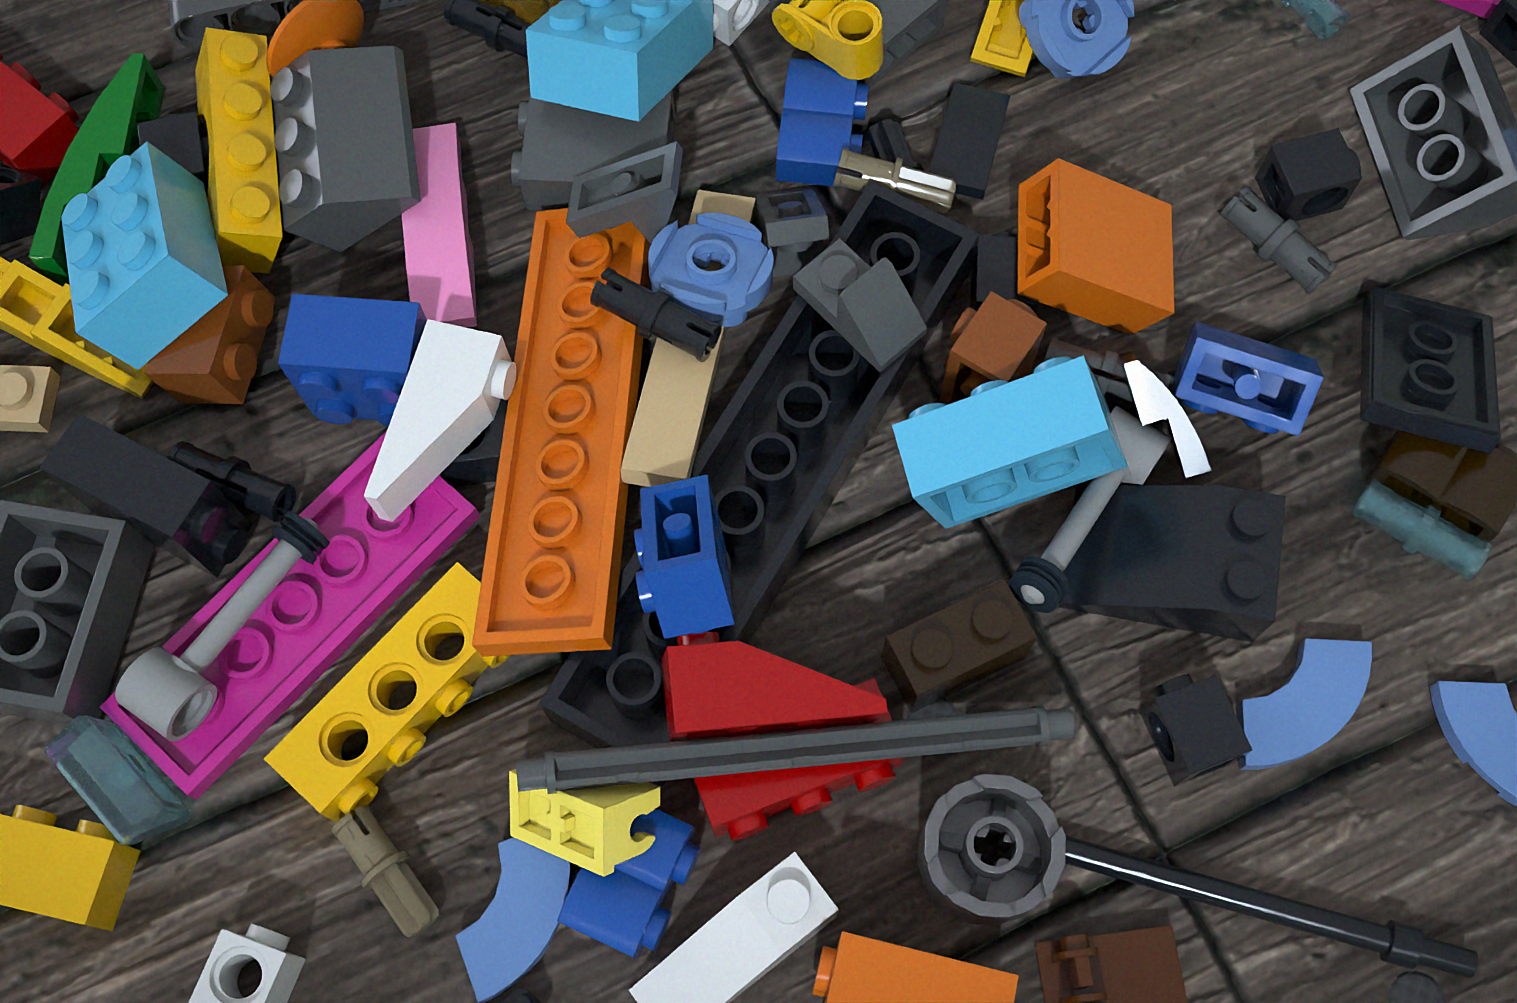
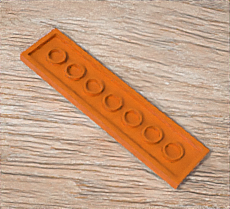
[472,208,651,657]

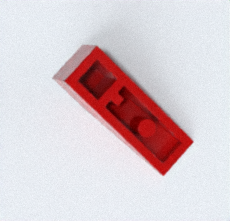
[662,632,888,741]

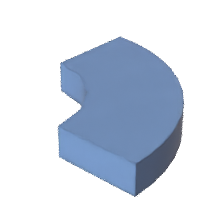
[1236,638,1372,770]
[1430,681,1517,807]
[455,837,573,1003]

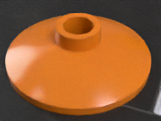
[266,0,364,78]

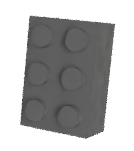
[0,500,155,730]

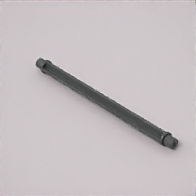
[516,705,1075,794]

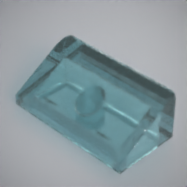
[45,714,192,845]

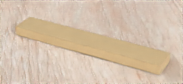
[620,190,756,487]

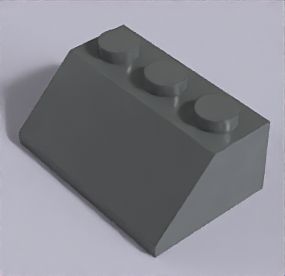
[1350,26,1517,240]
[270,46,421,252]

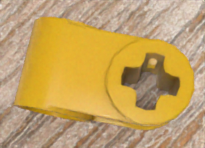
[772,0,884,80]

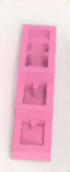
[402,123,477,328]

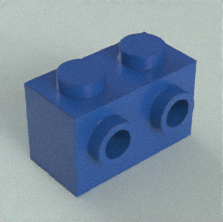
[1173,321,1324,436]
[634,475,735,639]

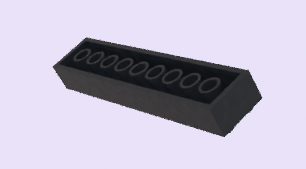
[539,180,980,787]

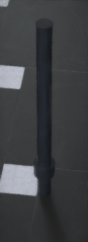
[1065,836,1478,979]

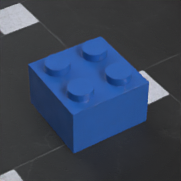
[278,294,427,427]

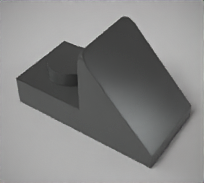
[566,141,683,244]
[755,187,830,277]
[793,238,927,372]

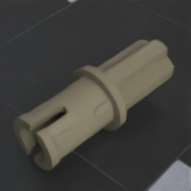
[833,148,956,214]
[331,805,439,937]

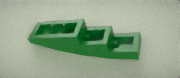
[28,53,165,286]

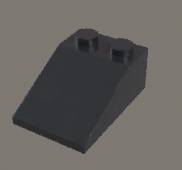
[1060,485,1286,642]

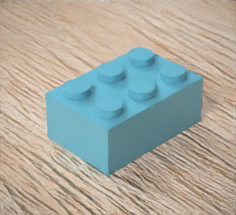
[526,0,713,122]
[61,141,228,370]
[892,355,1128,529]

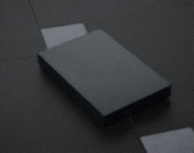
[1360,287,1501,454]

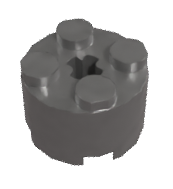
[917,774,1066,926]

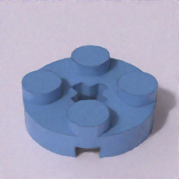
[1019,0,1134,79]
[648,213,774,327]

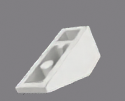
[364,319,517,522]
[629,852,839,1003]

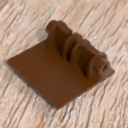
[1034,925,1188,1003]

